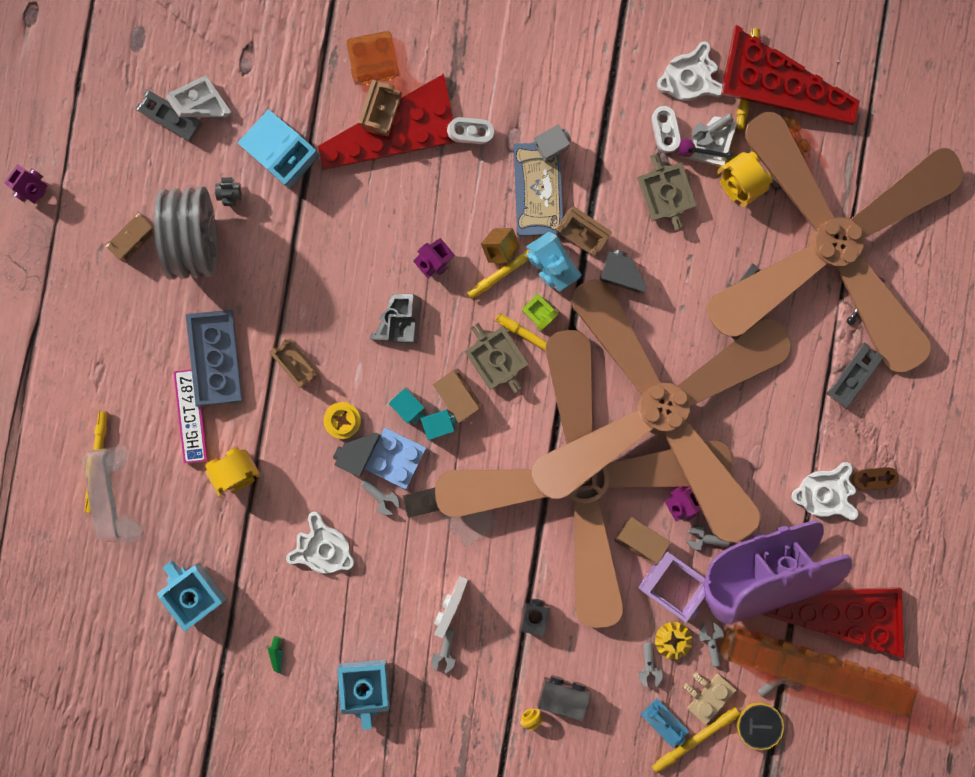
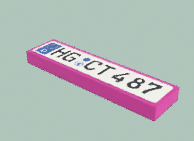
[174,370,209,464]

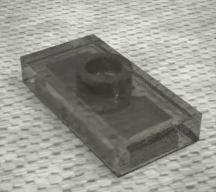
[402,487,440,518]

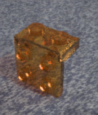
[346,31,400,85]

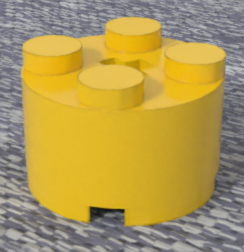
[717,151,773,207]
[205,447,261,498]

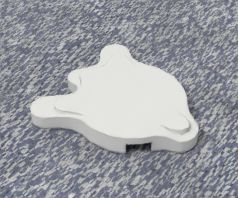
[657,41,723,101]
[791,462,858,520]
[286,511,355,574]

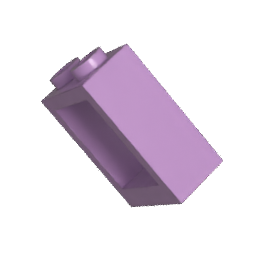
[638,551,706,622]

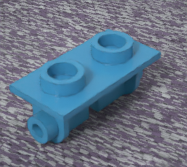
[641,698,689,748]

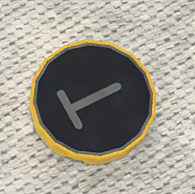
[736,702,784,750]

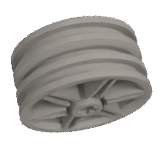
[154,186,218,280]

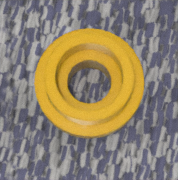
[520,709,543,731]

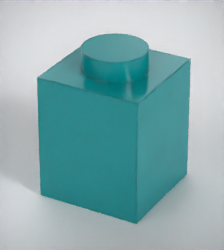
[388,387,425,424]
[420,409,457,440]

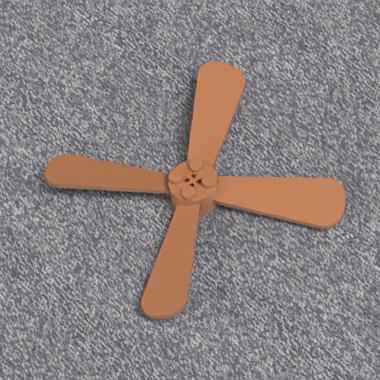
[706,112,963,372]
[531,279,791,542]
[435,330,732,628]

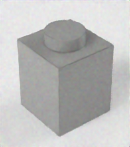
[533,124,571,162]

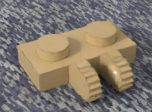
[683,672,736,725]

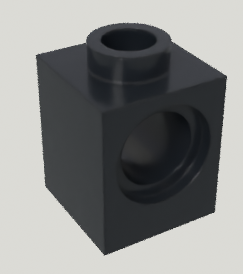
[521,598,549,636]

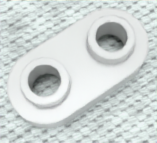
[651,106,681,153]
[447,117,494,144]

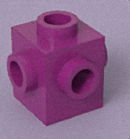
[4,164,48,204]
[413,238,455,279]
[664,486,701,521]

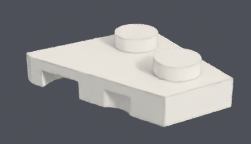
[166,75,231,117]
[683,116,737,167]
[434,576,468,638]

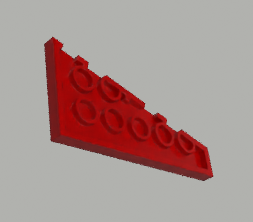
[721,25,860,125]
[318,74,458,170]
[762,587,904,658]

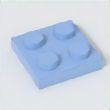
[365,428,426,489]

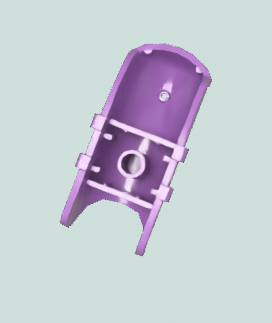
[704,520,853,625]

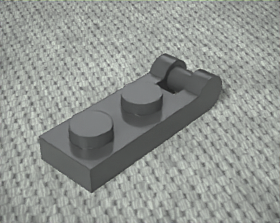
[135,89,202,142]
[826,342,883,408]

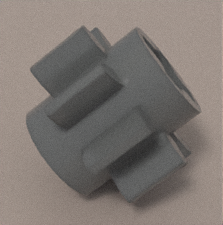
[215,177,242,206]

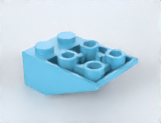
[238,109,319,190]

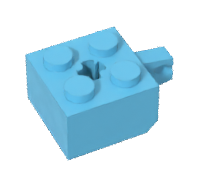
[526,232,581,291]
[157,560,227,632]
[337,660,390,730]

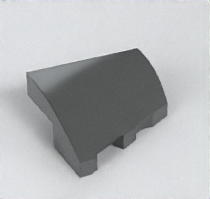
[370,294,422,343]

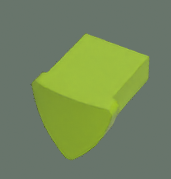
[522,294,559,331]

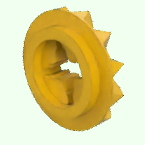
[324,402,361,439]
[655,622,692,660]

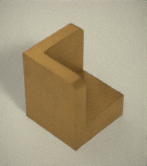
[481,228,519,263]

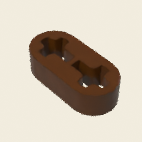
[852,467,899,490]

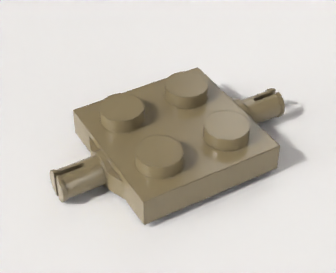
[637,153,697,231]
[464,323,529,393]

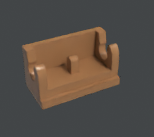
[358,80,402,136]
[555,206,612,256]
[104,212,155,263]
[269,339,320,389]
[433,369,483,423]
[614,517,671,565]

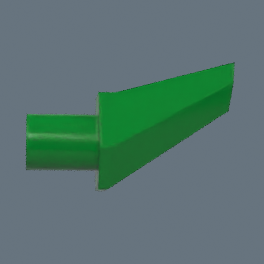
[266,636,283,674]

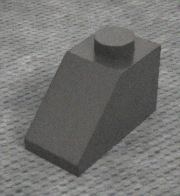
[599,250,647,294]
[333,433,381,477]

